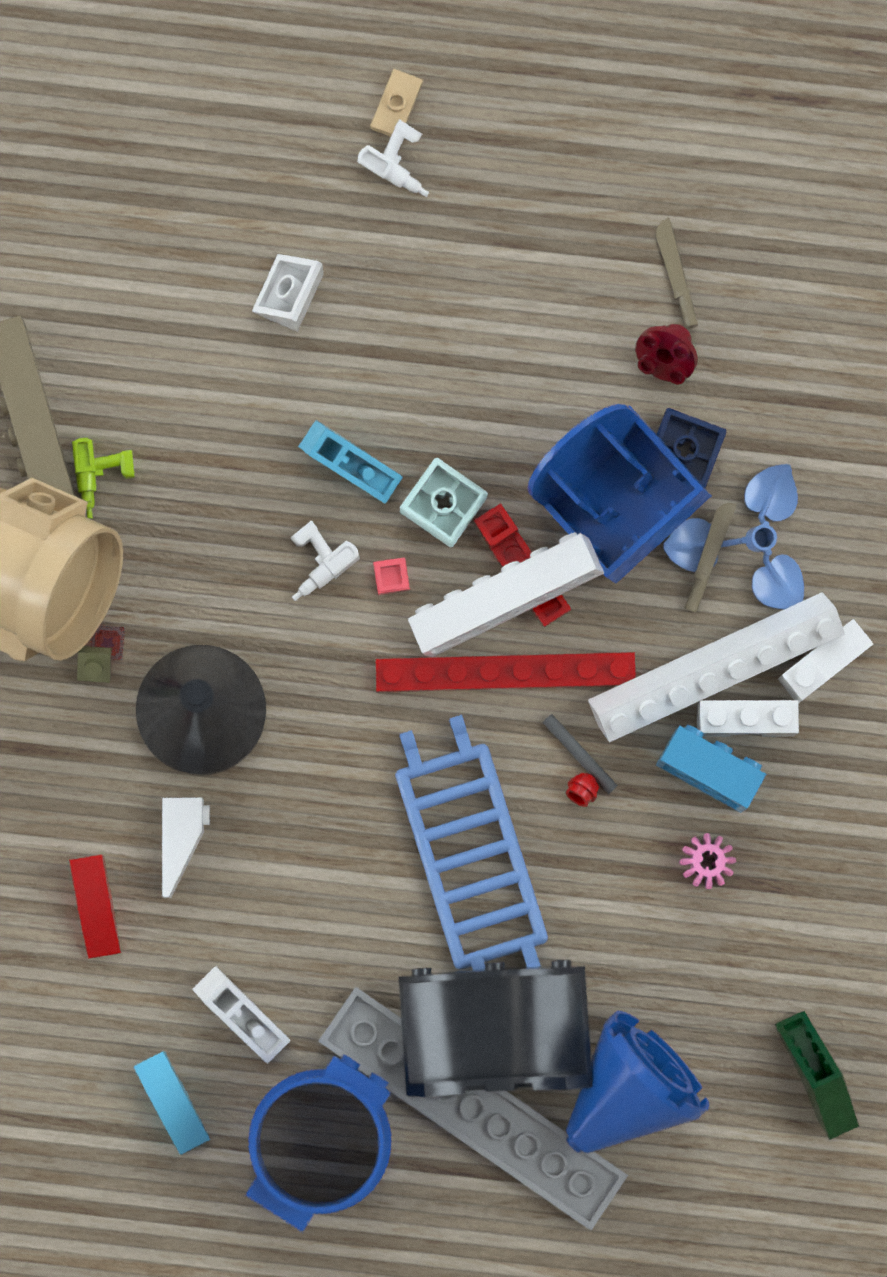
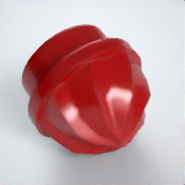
[566,773,599,807]

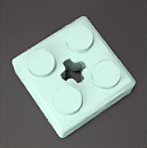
[400,458,488,547]

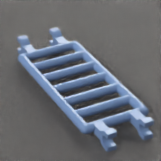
[395,715,548,970]

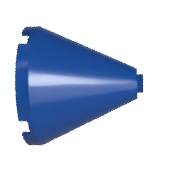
[566,1010,709,1153]

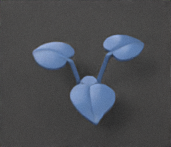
[663,464,804,610]

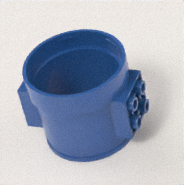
[246,1054,391,1232]

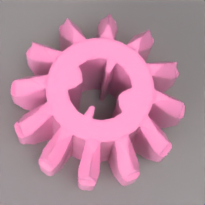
[679,833,736,889]

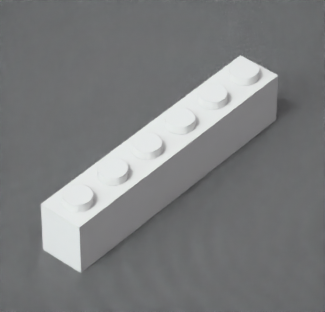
[408,533,604,657]

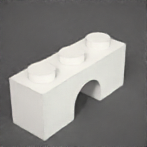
[697,700,799,737]

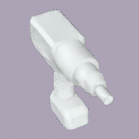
[358,120,429,197]
[291,521,360,601]

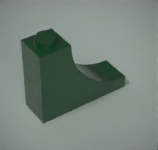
[775,1011,859,1140]

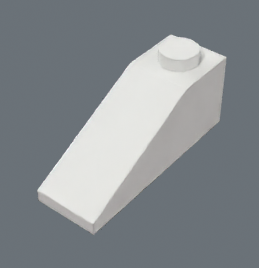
[778,619,873,704]
[162,798,210,898]
[192,966,291,1064]

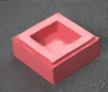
[373,557,410,595]

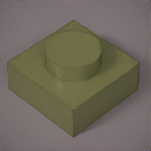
[77,646,112,683]

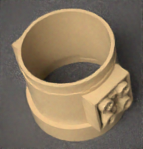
[0,478,123,661]

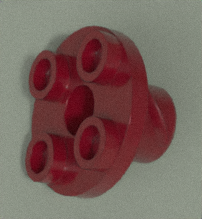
[635,324,698,385]

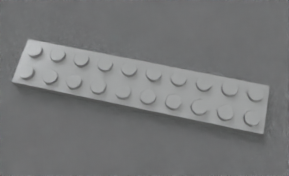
[318,987,628,1230]

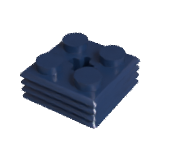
[657,408,727,488]

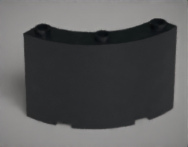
[399,960,593,1098]

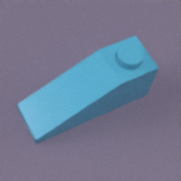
[298,420,403,504]

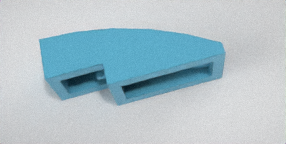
[133,1051,210,1155]

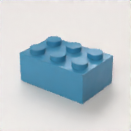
[656,724,766,813]

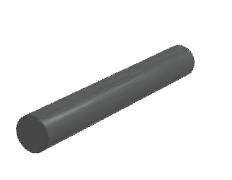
[542,714,618,794]

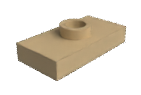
[370,68,423,137]

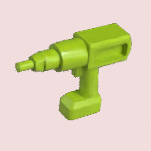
[72,438,135,519]

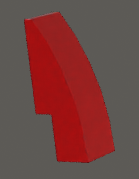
[69,854,121,959]

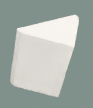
[252,254,323,332]

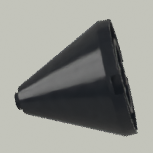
[136,645,266,775]

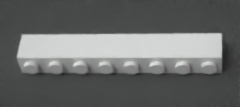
[588,592,845,742]

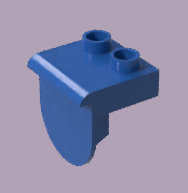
[528,404,712,584]

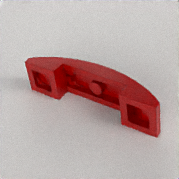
[474,503,572,628]

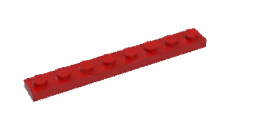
[376,652,636,693]

